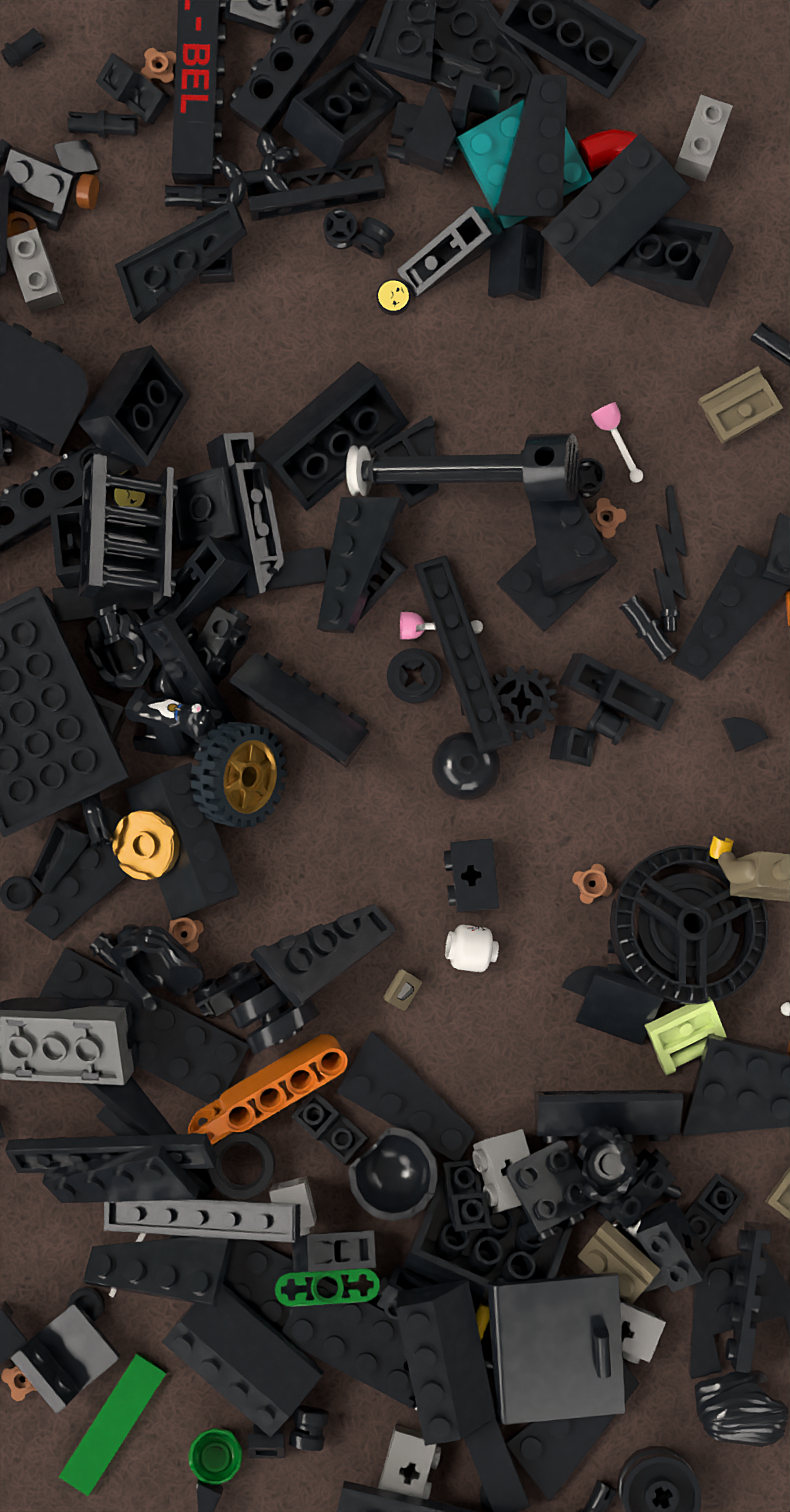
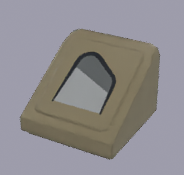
[383,969,422,1011]

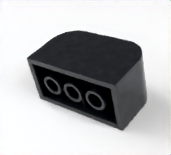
[0,321,87,457]

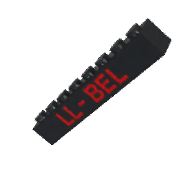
[171,0,227,185]

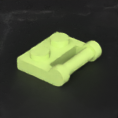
[645,997,727,1076]

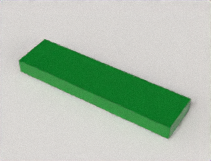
[59,1352,167,1496]

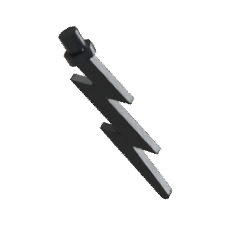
[653,485,687,633]

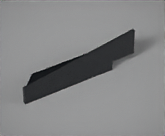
[207,432,284,599]
[82,1076,215,1199]

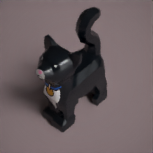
[125,687,223,756]

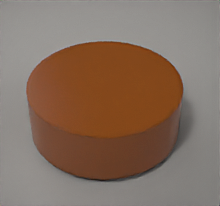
[76,174,99,210]
[7,211,38,238]

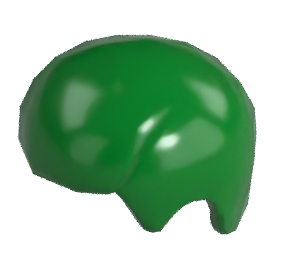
[188,1427,242,1485]

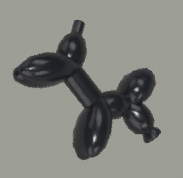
[216,131,299,207]

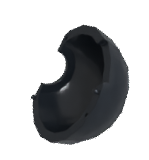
[348,1127,439,1221]

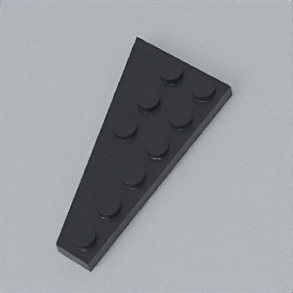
[680,1034,790,1136]

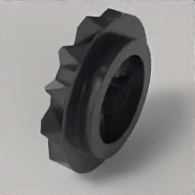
[387,648,442,703]

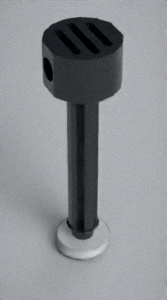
[346,433,580,502]

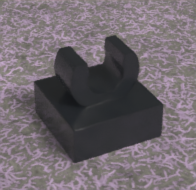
[247,1423,285,1458]

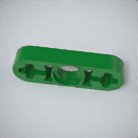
[275,1269,380,1306]

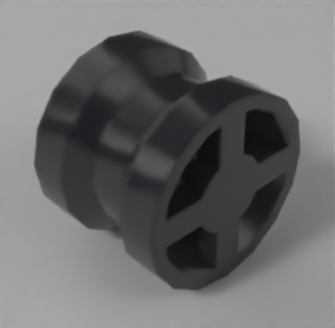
[323,208,357,249]
[352,217,395,259]

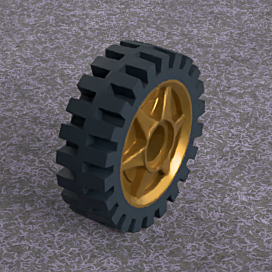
[191,722,287,828]

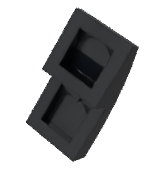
[95,53,171,125]

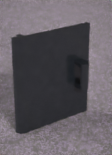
[487,1272,625,1424]

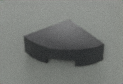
[721,717,769,753]
[561,966,607,997]

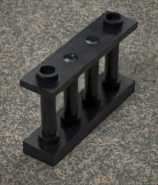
[79,454,178,608]

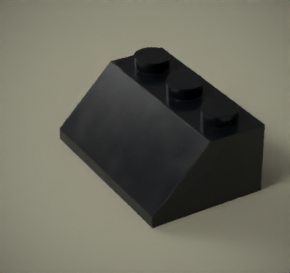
[78,345,191,467]

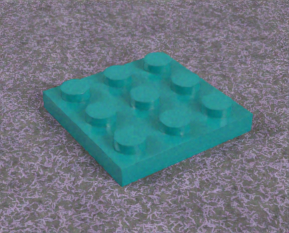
[456,100,592,229]

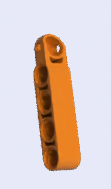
[188,1034,348,1144]

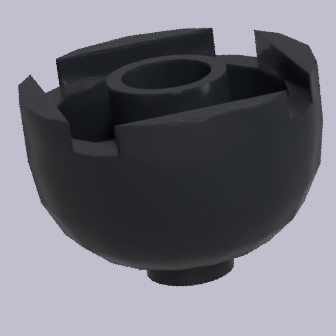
[432,732,500,800]

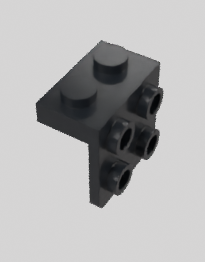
[505,1141,598,1242]

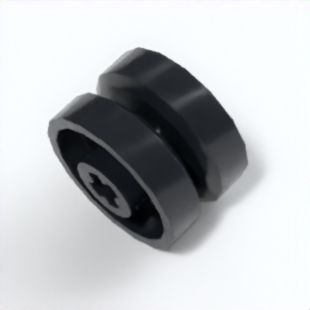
[229,984,320,1056]
[617,1446,702,1512]

